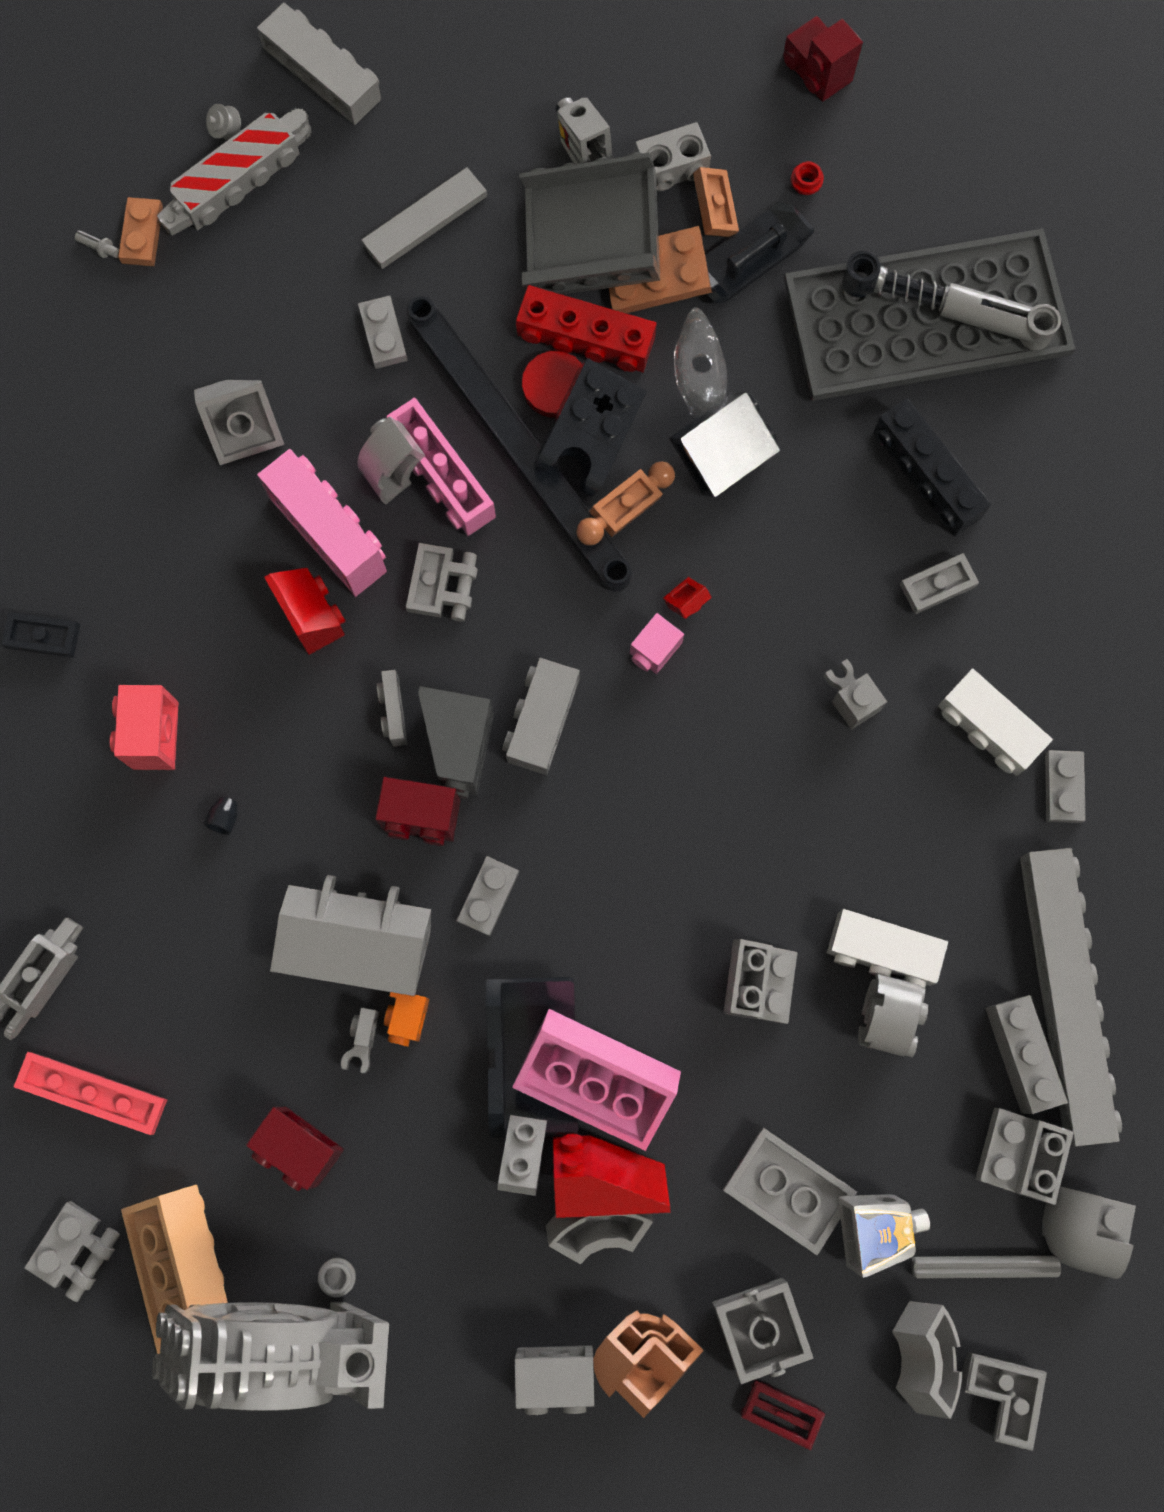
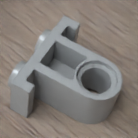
[497,1115,547,1196]

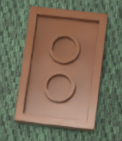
[609,226,712,313]

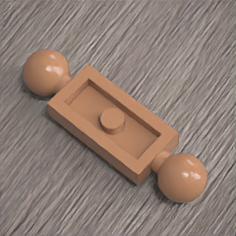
[576,461,675,545]

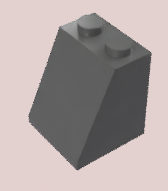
[418,686,494,799]

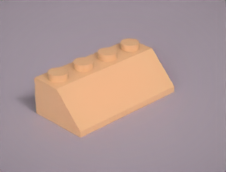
[121,1185,228,1354]

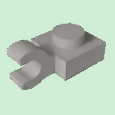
[341,1008,380,1073]

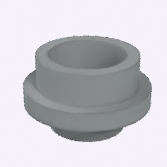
[318,1258,356,1297]

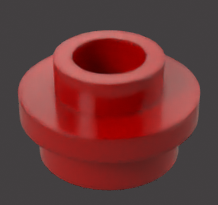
[791,161,824,195]

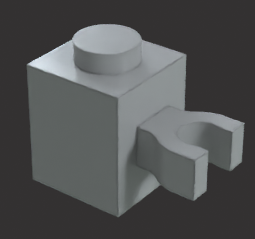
[824,659,887,730]

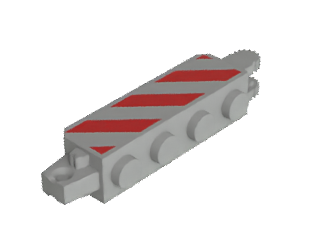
[157,108,312,236]

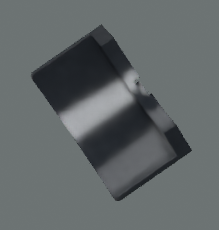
[485,977,579,1138]

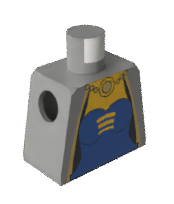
[838,1194,930,1278]

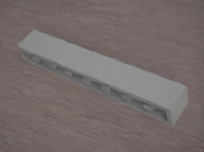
[1020,848,1122,1146]

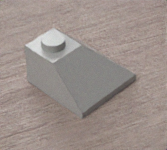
[194,380,284,465]

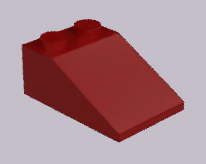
[553,1134,670,1218]

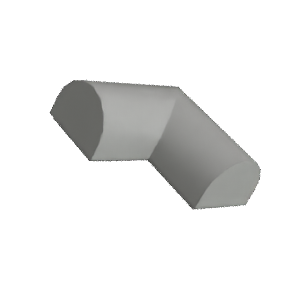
[961,1352,1047,1451]

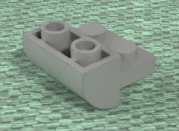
[723,939,797,1024]
[975,1108,1074,1205]

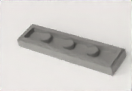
[361,167,487,269]

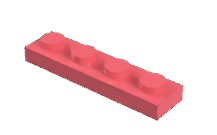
[14,1052,167,1135]

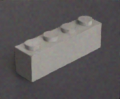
[257,2,381,125]

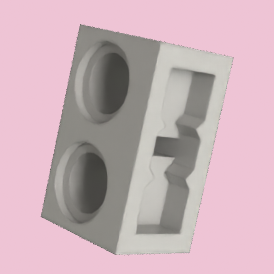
[635,122,711,191]

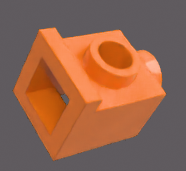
[384,992,430,1047]

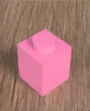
[630,613,684,674]

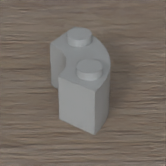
[357,416,426,504]
[546,1214,653,1264]
[892,1301,962,1419]

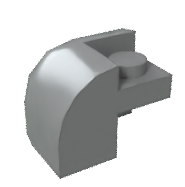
[1042,1187,1136,1279]

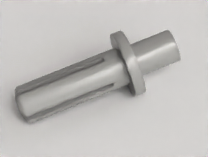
[75,230,120,258]

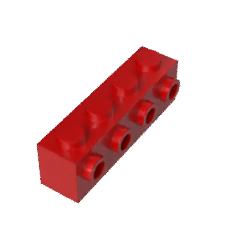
[516,285,657,373]

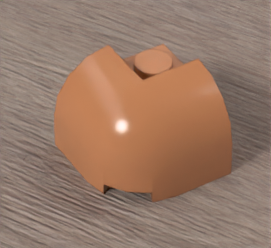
[593,1310,704,1418]

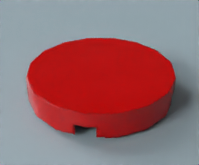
[522,351,582,417]

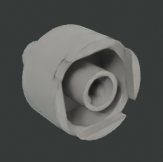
[858,974,928,1057]

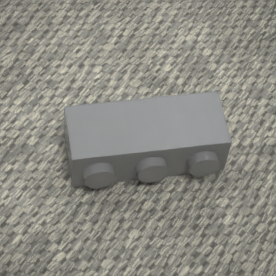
[502,658,580,775]
[985,995,1068,1114]

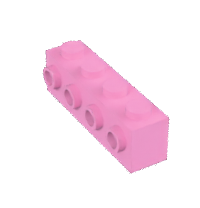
[387,397,496,536]

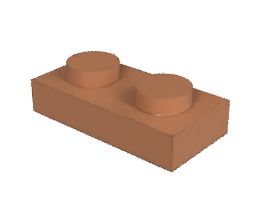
[693,167,739,237]
[118,197,163,266]

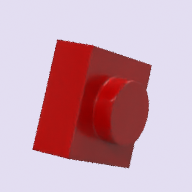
[663,577,712,619]

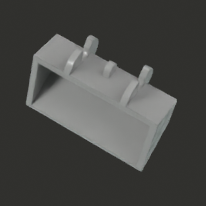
[270,875,431,996]

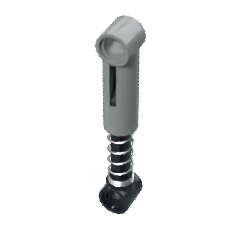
[842,251,1061,350]

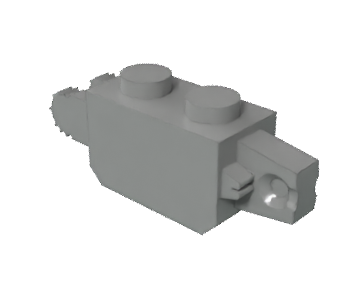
[0,918,84,1040]

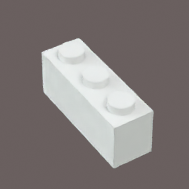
[938,668,1053,776]
[826,909,948,988]

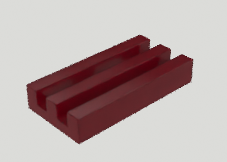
[740,1379,825,1451]

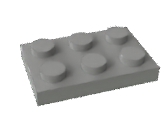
[722,1127,857,1255]

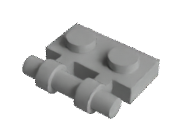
[406,543,478,622]
[25,1201,120,1302]

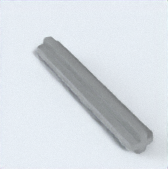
[911,1255,1061,1278]

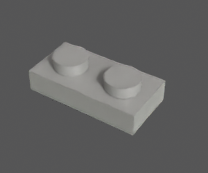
[358,296,408,369]
[900,553,979,614]
[377,670,407,747]
[1045,750,1085,823]
[457,856,519,937]

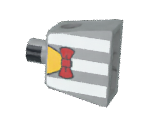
[555,98,613,164]

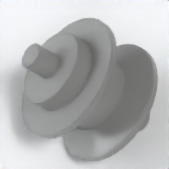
[206,104,241,140]

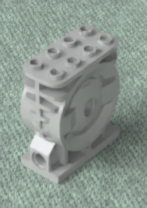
[152,1302,389,1411]

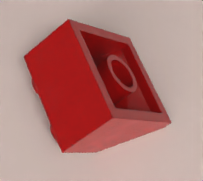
[264,568,346,655]

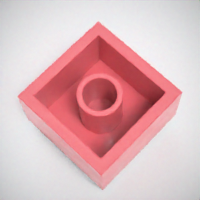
[110,685,179,770]

